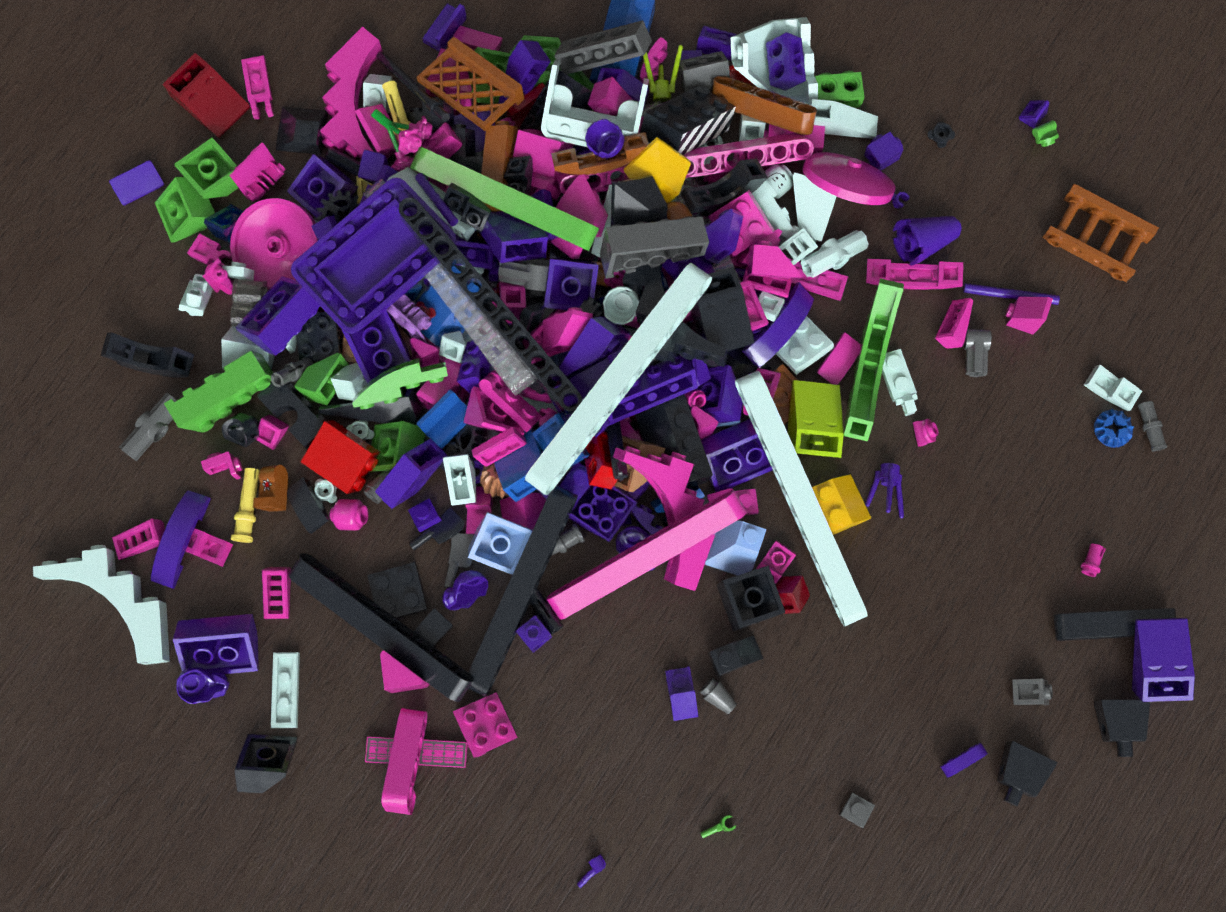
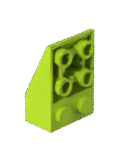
[787,380,844,458]

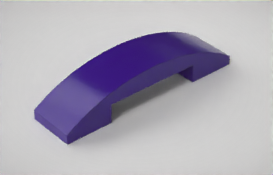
[742,282,814,368]
[151,491,211,589]

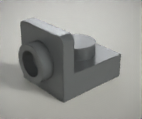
[1012,679,1053,705]

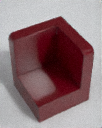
[776,575,810,614]

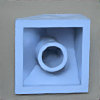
[468,512,533,575]
[705,520,766,576]

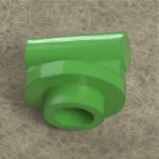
[1032,120,1059,147]

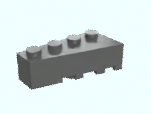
[600,216,709,279]

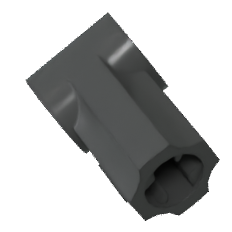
[498,262,549,291]
[963,328,991,377]

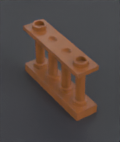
[1043,184,1159,282]

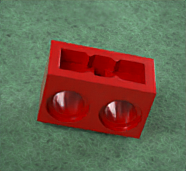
[585,431,618,489]

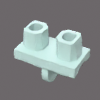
[179,274,213,316]

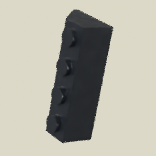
[634,394,713,488]

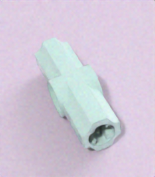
[800,230,869,278]

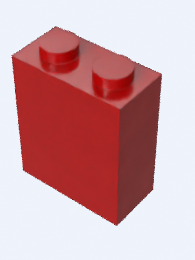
[301,420,380,494]

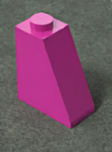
[416,358,462,410]

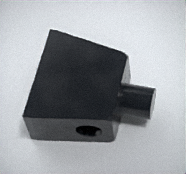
[1094,700,1150,757]
[997,741,1058,807]

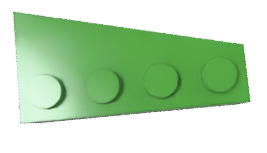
[164,351,273,432]

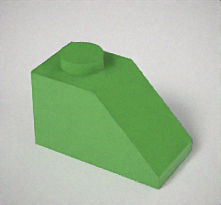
[295,353,349,406]

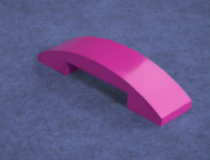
[866,259,963,290]

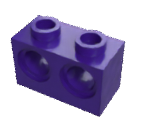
[766,32,806,91]
[456,338,503,394]

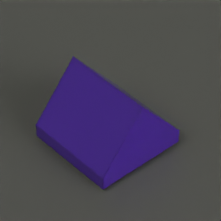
[1019,100,1049,129]

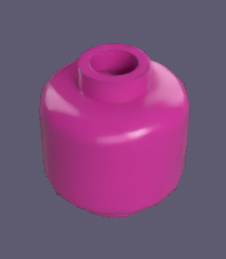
[330,499,368,530]

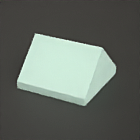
[222,324,275,370]

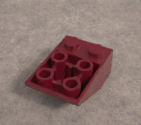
[163,53,251,138]

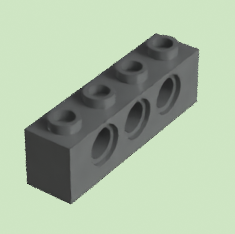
[554,20,652,74]

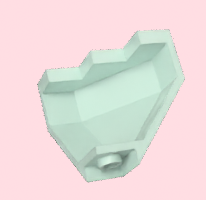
[731,17,818,105]

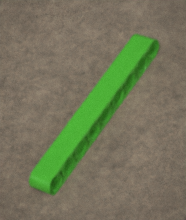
[410,147,599,251]

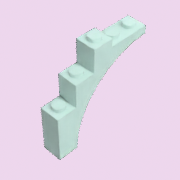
[33,545,170,665]

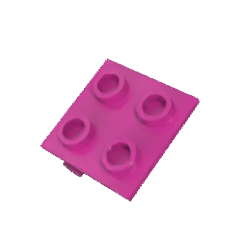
[229,142,286,202]
[453,693,518,758]

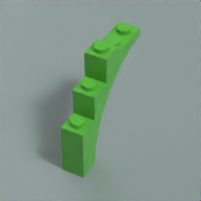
[843,278,904,441]

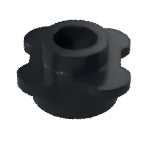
[927,122,955,148]

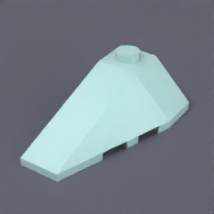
[752,181,813,258]

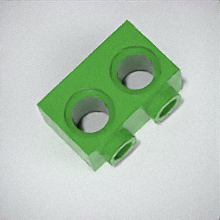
[815,71,864,108]

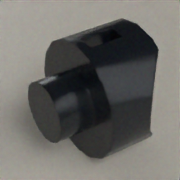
[222,413,259,447]

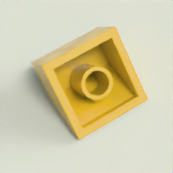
[812,474,871,535]

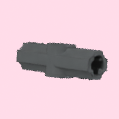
[119,393,177,461]

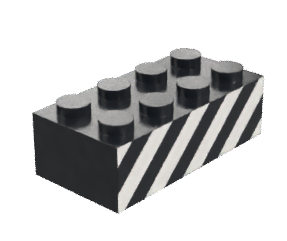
[640,86,736,155]

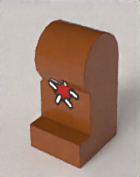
[253,465,288,512]

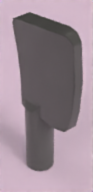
[444,533,474,588]

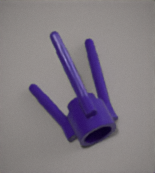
[865,463,904,518]

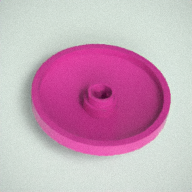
[802,152,895,205]
[230,198,318,292]

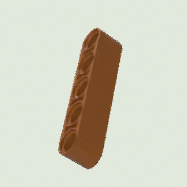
[712,76,817,135]

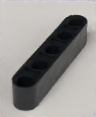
[1053,608,1176,641]

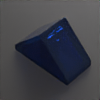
[204,204,244,244]

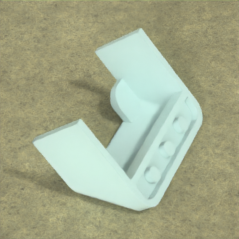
[541,59,649,147]

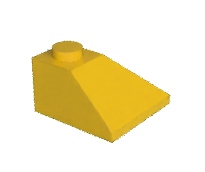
[623,137,691,203]

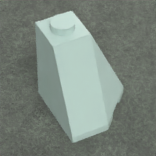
[793,172,836,243]

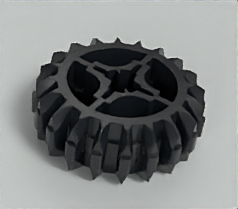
[423,424,488,471]

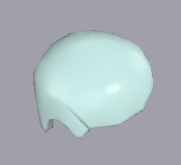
[603,286,639,325]

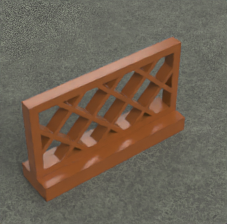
[416,37,524,131]

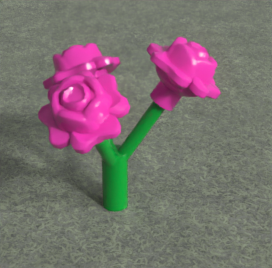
[371,109,433,172]

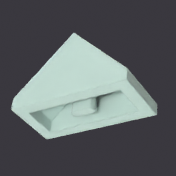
[443,454,476,505]

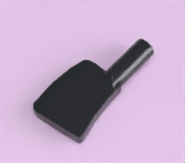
[409,508,466,551]

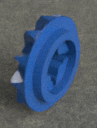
[1094,409,1134,447]

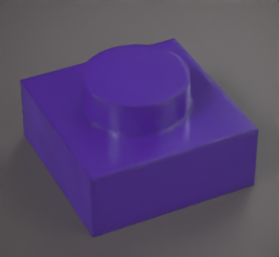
[408,499,441,532]

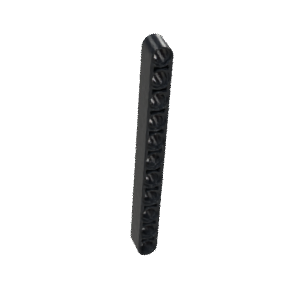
[398,197,582,414]

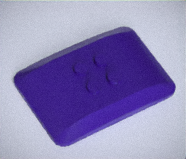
[291,178,457,334]

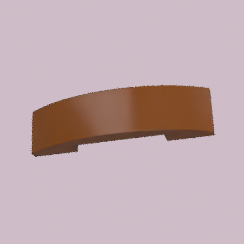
[551,132,649,175]

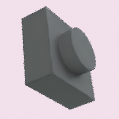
[840,793,875,828]

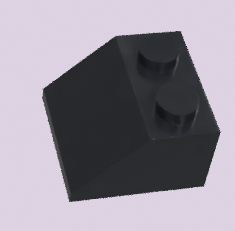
[717,565,786,631]

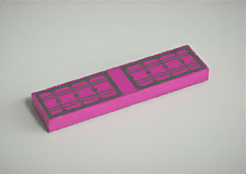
[365,737,468,768]

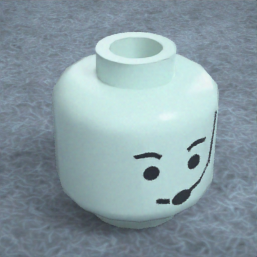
[765,164,793,199]

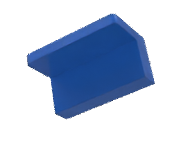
[417,390,467,449]

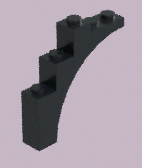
[387,97,484,174]
[622,264,727,367]

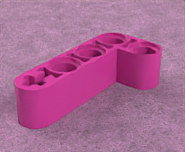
[382,708,427,815]

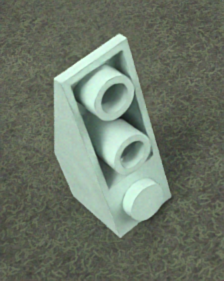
[811,99,878,139]

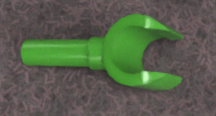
[700,815,736,838]

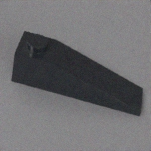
[318,382,422,424]

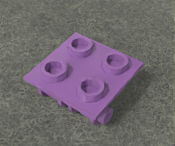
[386,294,432,344]

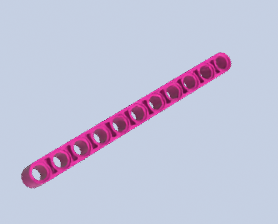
[557,133,814,194]

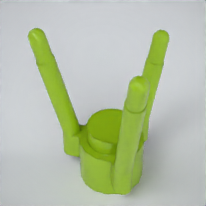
[643,45,683,102]

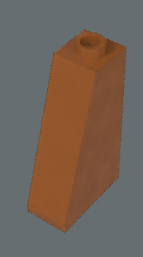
[481,121,518,212]

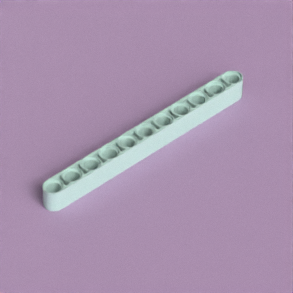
[525,263,712,495]
[735,370,867,627]

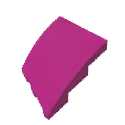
[550,174,608,259]

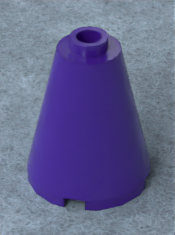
[893,216,962,266]

